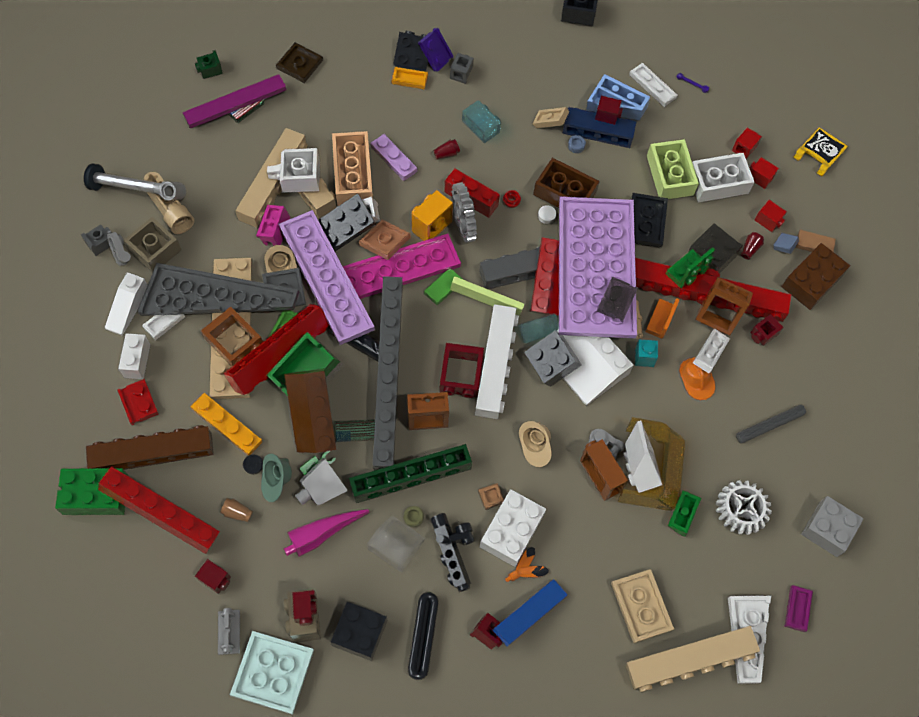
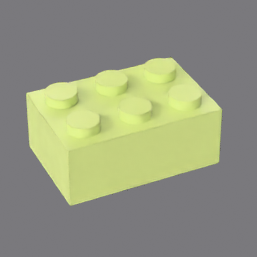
[647,139,699,199]

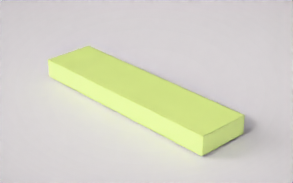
[450,277,524,316]

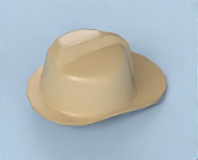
[265,245,297,273]
[519,421,552,467]

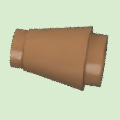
[220,498,253,522]

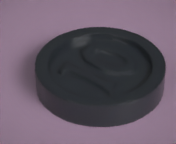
[243,454,263,475]

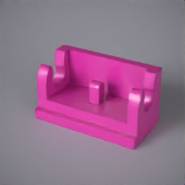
[256,205,291,246]

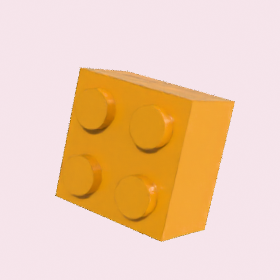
[411,190,453,241]

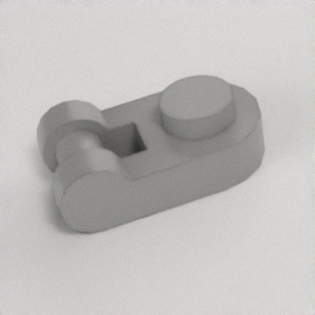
[107,232,131,266]
[589,429,626,459]

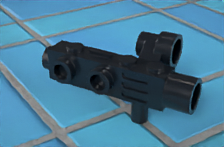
[430,513,474,592]

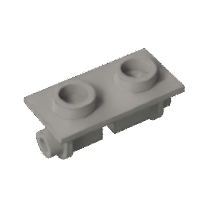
[218,608,240,655]

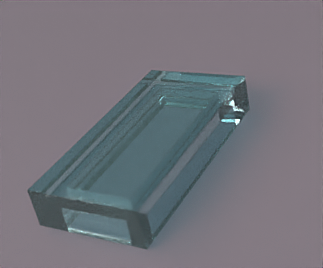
[519,313,559,343]

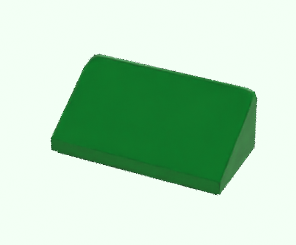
[668,490,701,537]

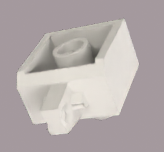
[267,148,320,192]

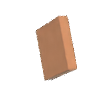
[359,220,411,260]

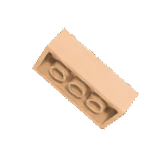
[332,131,373,206]

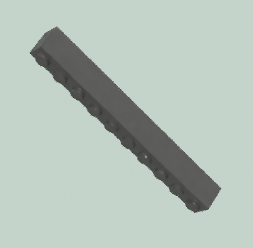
[373,276,403,470]

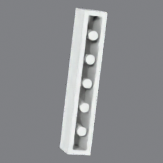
[475,304,519,419]

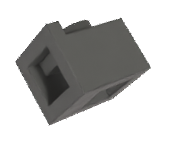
[450,53,474,84]
[81,225,112,256]

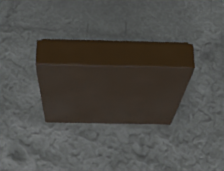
[276,42,323,83]

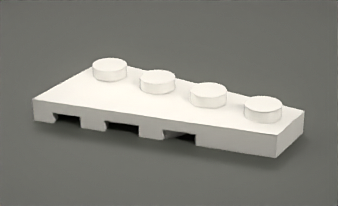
[728,596,771,684]

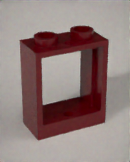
[439,343,484,398]

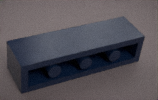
[563,107,637,148]

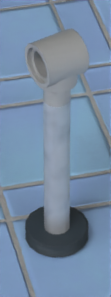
[83,163,186,200]

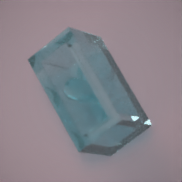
[462,100,501,143]

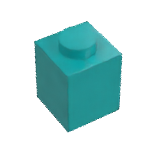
[635,339,658,367]

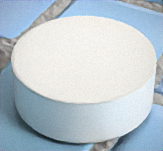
[538,205,556,224]

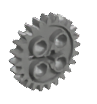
[451,182,477,243]

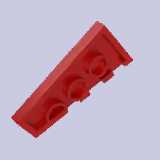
[530,237,559,316]

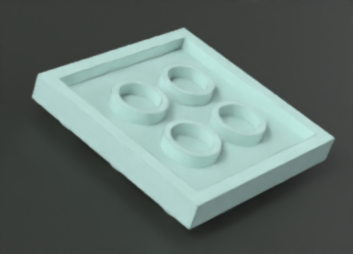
[230,631,314,715]

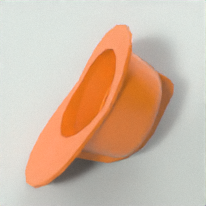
[679,357,715,400]

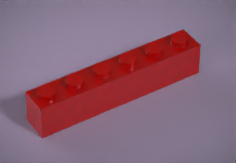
[223,304,329,395]
[98,466,220,554]

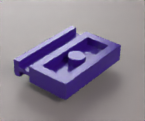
[418,28,454,71]

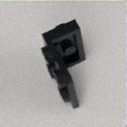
[393,31,428,72]

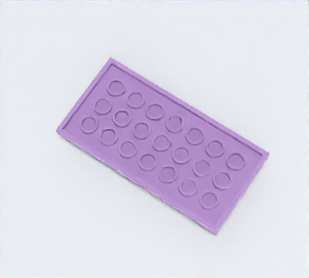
[559,197,637,338]

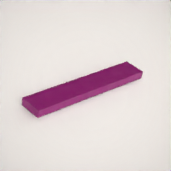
[183,74,287,129]

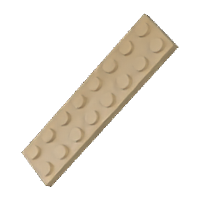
[210,258,252,399]

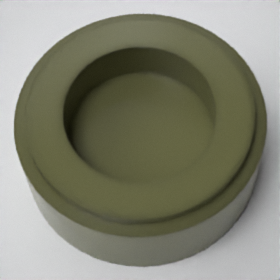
[403,506,424,528]

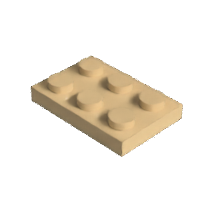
[611,569,674,643]

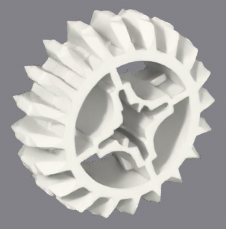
[716,480,772,535]

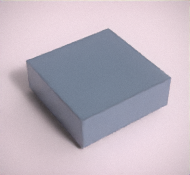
[773,233,799,254]

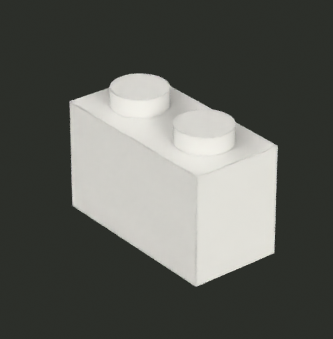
[118,334,150,379]

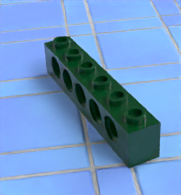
[349,444,472,504]

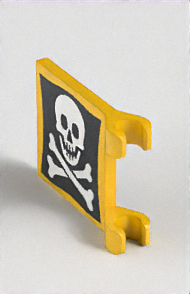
[794,127,848,176]

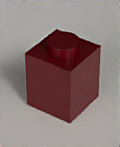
[595,95,623,125]
[194,559,231,594]

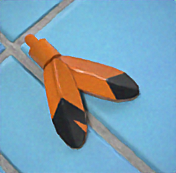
[505,547,549,582]

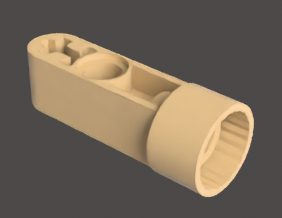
[144,172,194,234]

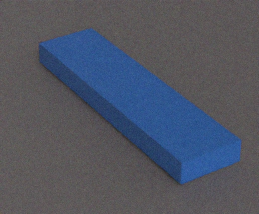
[493,579,568,647]

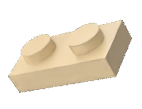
[533,107,569,128]

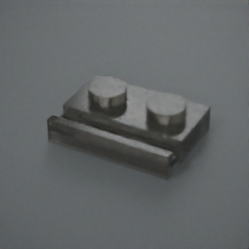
[597,277,638,322]

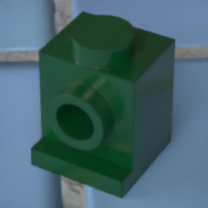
[195,50,223,79]

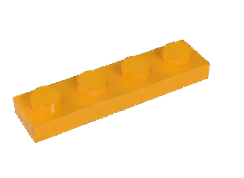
[190,393,263,456]

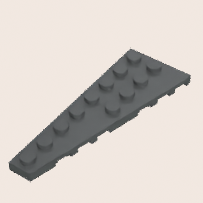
[138,263,299,316]

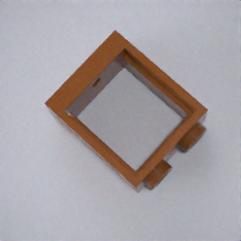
[695,277,753,336]
[201,307,263,367]
[407,392,449,430]
[580,439,628,501]

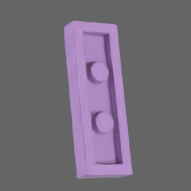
[370,134,417,181]

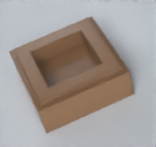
[478,483,504,510]

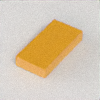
[392,67,428,90]

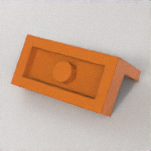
[645,298,680,339]

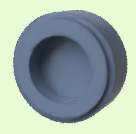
[568,135,586,153]

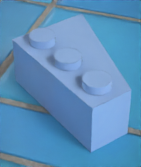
[586,74,650,120]

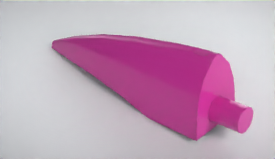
[284,509,369,557]

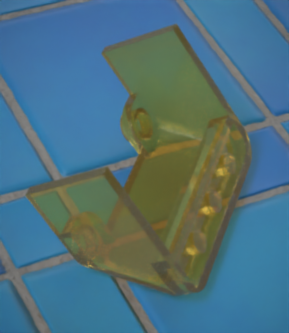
[618,417,685,511]

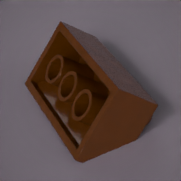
[285,368,336,453]

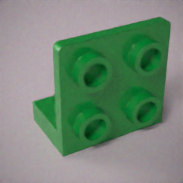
[665,247,715,289]

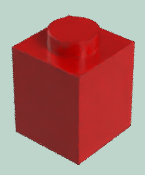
[732,127,762,159]
[749,157,779,189]
[754,200,787,232]

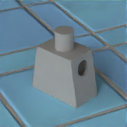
[295,458,347,505]

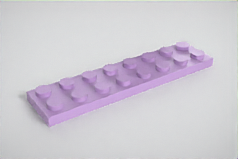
[279,210,375,345]

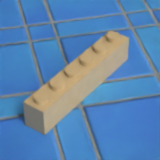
[235,128,307,228]
[626,626,760,692]

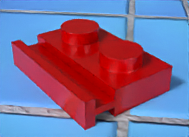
[117,379,159,425]

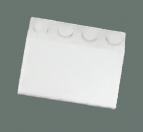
[557,329,633,406]

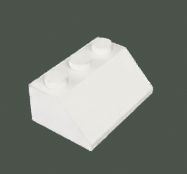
[624,420,662,493]

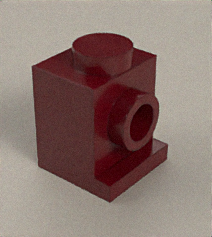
[750,314,784,346]
[292,590,317,626]
[470,613,503,650]

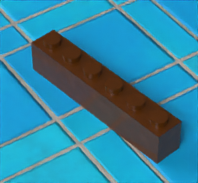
[86,425,214,470]

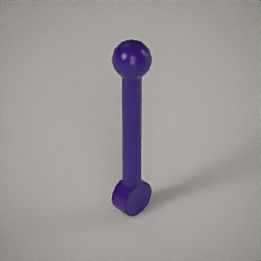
[677,73,709,93]

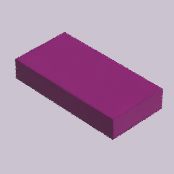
[784,585,813,632]

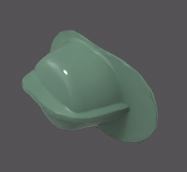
[261,453,292,502]

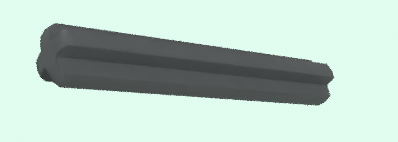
[736,405,806,443]

